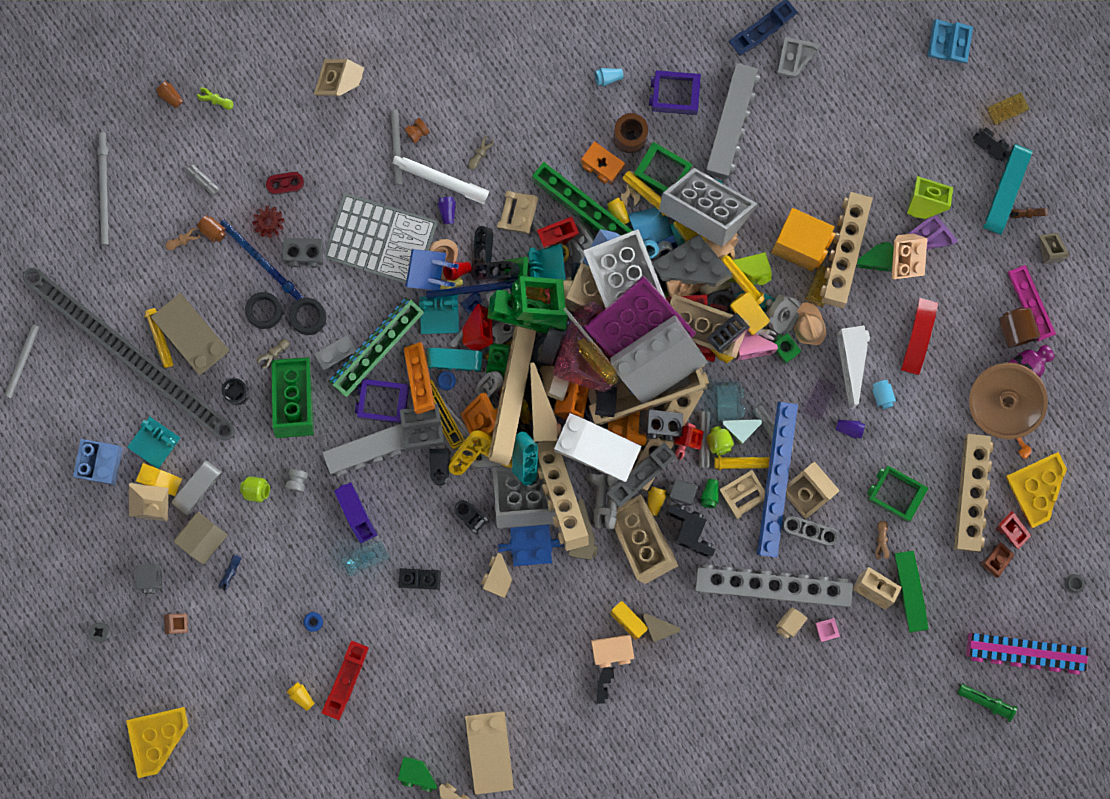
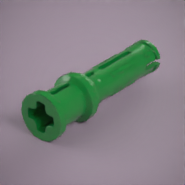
[957,683,1017,722]

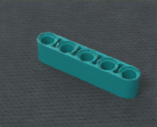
[983,144,1033,235]

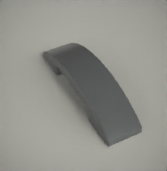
[607,442,677,508]

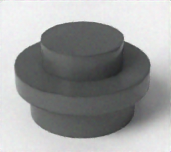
[1065,574,1085,594]

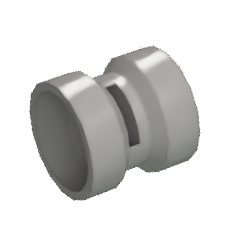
[285,469,308,492]

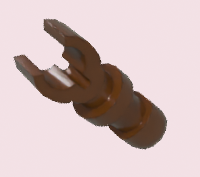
[1010,207,1048,219]

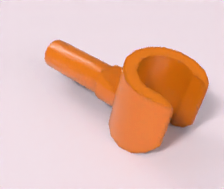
[1016,438,1031,459]

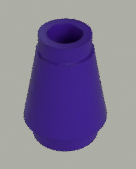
[437,197,456,225]
[836,419,865,439]

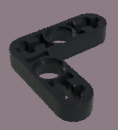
[471,226,520,282]

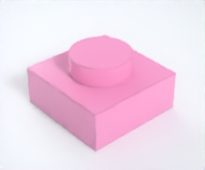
[815,618,840,642]

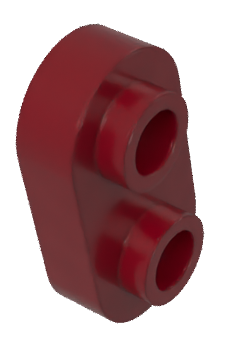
[266,172,304,195]

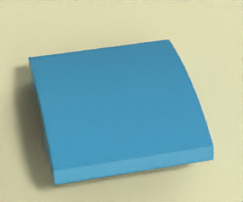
[927,19,973,63]

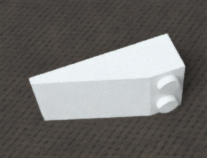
[837,326,870,409]
[554,413,641,482]

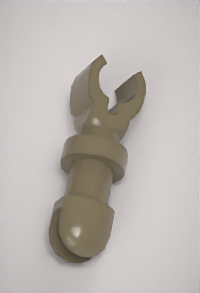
[468,136,494,169]
[256,339,290,369]

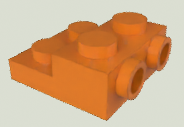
[460,393,498,444]
[608,409,648,446]

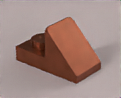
[980,542,1015,578]

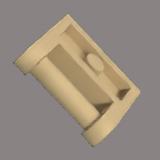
[497,191,538,234]
[719,470,765,520]

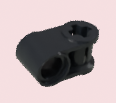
[429,448,450,486]
[454,500,490,535]

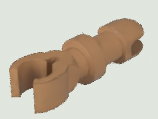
[165,228,202,250]
[875,521,889,559]

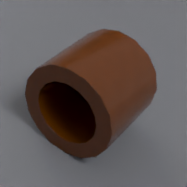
[614,113,648,153]
[998,307,1041,348]

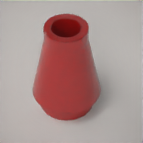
[443,261,472,281]

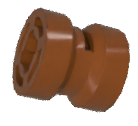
[404,118,430,144]

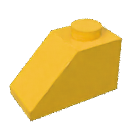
[136,463,182,496]

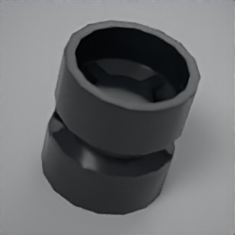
[221,378,250,406]

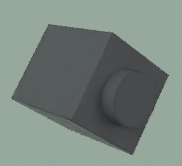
[667,479,698,506]

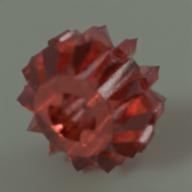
[252,205,285,238]

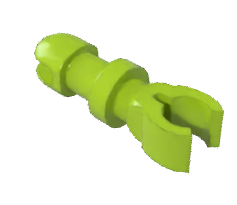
[197,87,234,110]

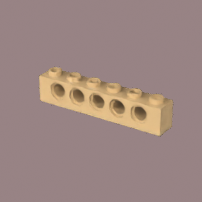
[820,192,873,308]
[631,390,704,492]
[954,434,993,552]
[536,441,589,551]

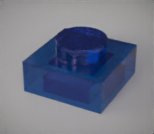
[461,291,482,313]

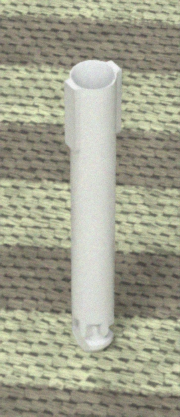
[392,156,490,205]

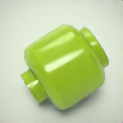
[706,426,734,456]
[240,476,270,503]

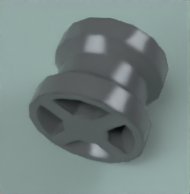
[89,623,111,642]

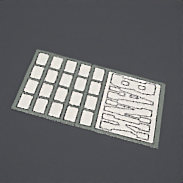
[325,193,438,283]

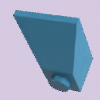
[628,208,672,248]

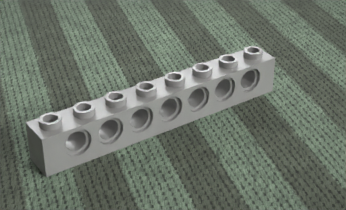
[695,565,853,607]

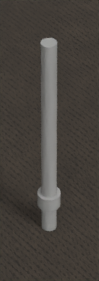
[97,132,109,245]

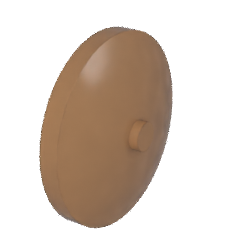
[969,363,1048,439]

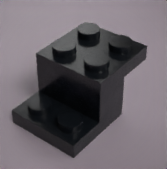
[666,503,716,558]

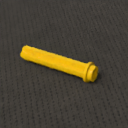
[622,171,668,217]
[720,255,765,305]
[144,308,174,368]
[714,455,770,471]

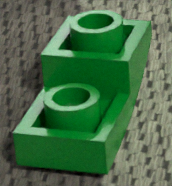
[486,343,510,380]

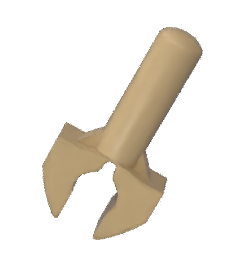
[621,171,640,207]

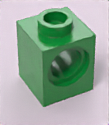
[772,333,801,365]

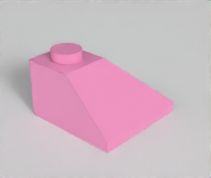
[736,331,778,361]

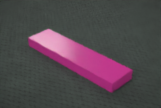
[1007,265,1056,342]

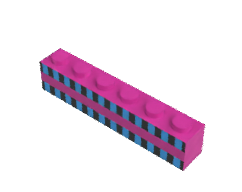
[966,633,1089,675]

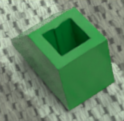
[398,756,438,792]

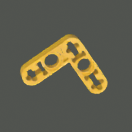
[449,431,512,475]

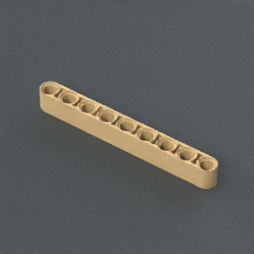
[488,326,536,466]

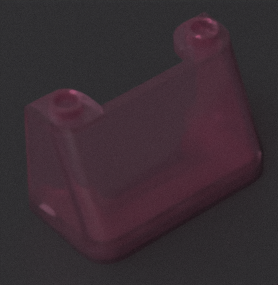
[553,301,613,392]

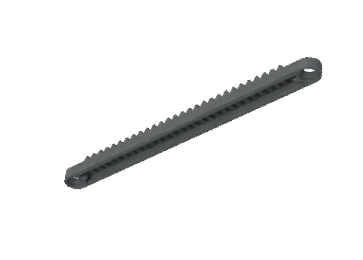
[23,268,235,441]

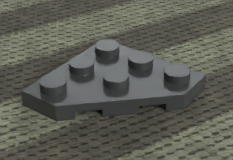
[652,235,732,287]

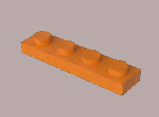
[404,342,435,415]

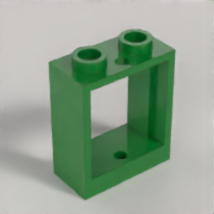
[634,142,693,194]
[512,276,566,323]
[867,465,929,523]

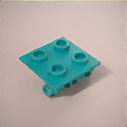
[527,244,566,289]
[419,295,459,334]
[127,416,181,469]

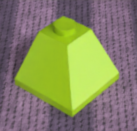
[907,176,953,219]
[729,252,772,285]

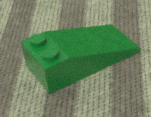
[272,357,314,438]

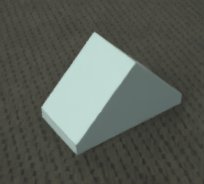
[722,420,762,445]

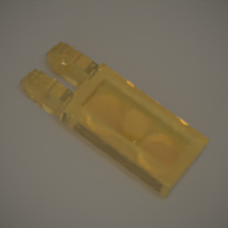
[578,338,618,385]

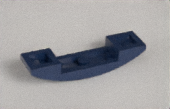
[728,0,798,56]

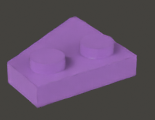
[908,215,958,250]

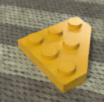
[1005,452,1067,528]
[126,707,189,778]

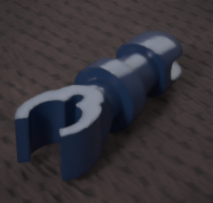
[219,554,242,591]

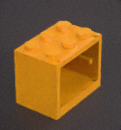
[771,208,836,272]

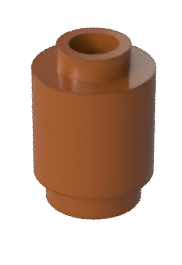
[197,215,226,243]

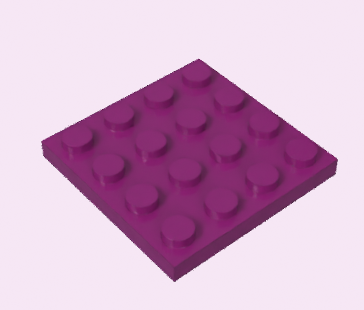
[585,276,696,357]

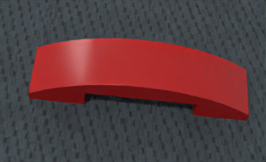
[901,298,938,375]
[321,640,369,721]

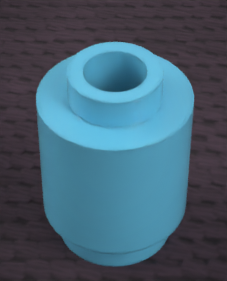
[872,380,896,409]

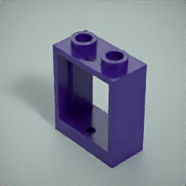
[649,70,701,115]
[355,379,409,424]

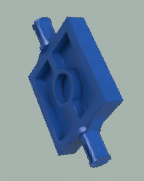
[498,525,564,566]

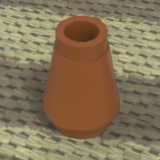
[155,81,184,109]

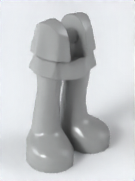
[589,474,621,529]

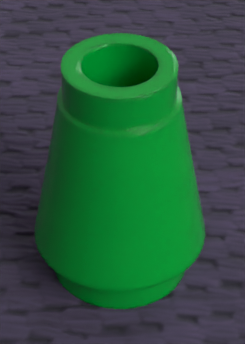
[700,479,719,509]

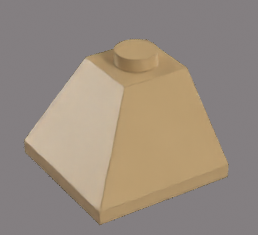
[314,59,364,96]
[129,483,168,522]

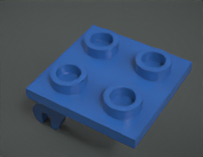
[405,249,459,291]

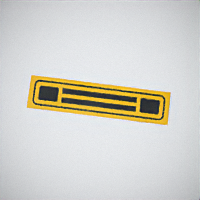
[430,380,465,450]

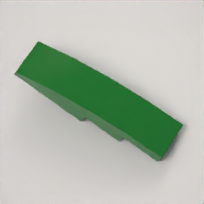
[894,551,929,633]

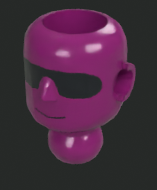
[1008,345,1055,378]

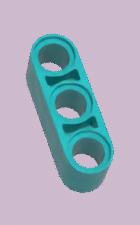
[426,348,483,372]
[512,432,538,486]

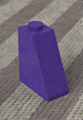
[334,482,378,544]

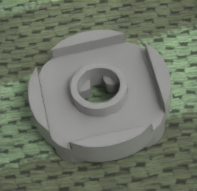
[766,295,800,334]

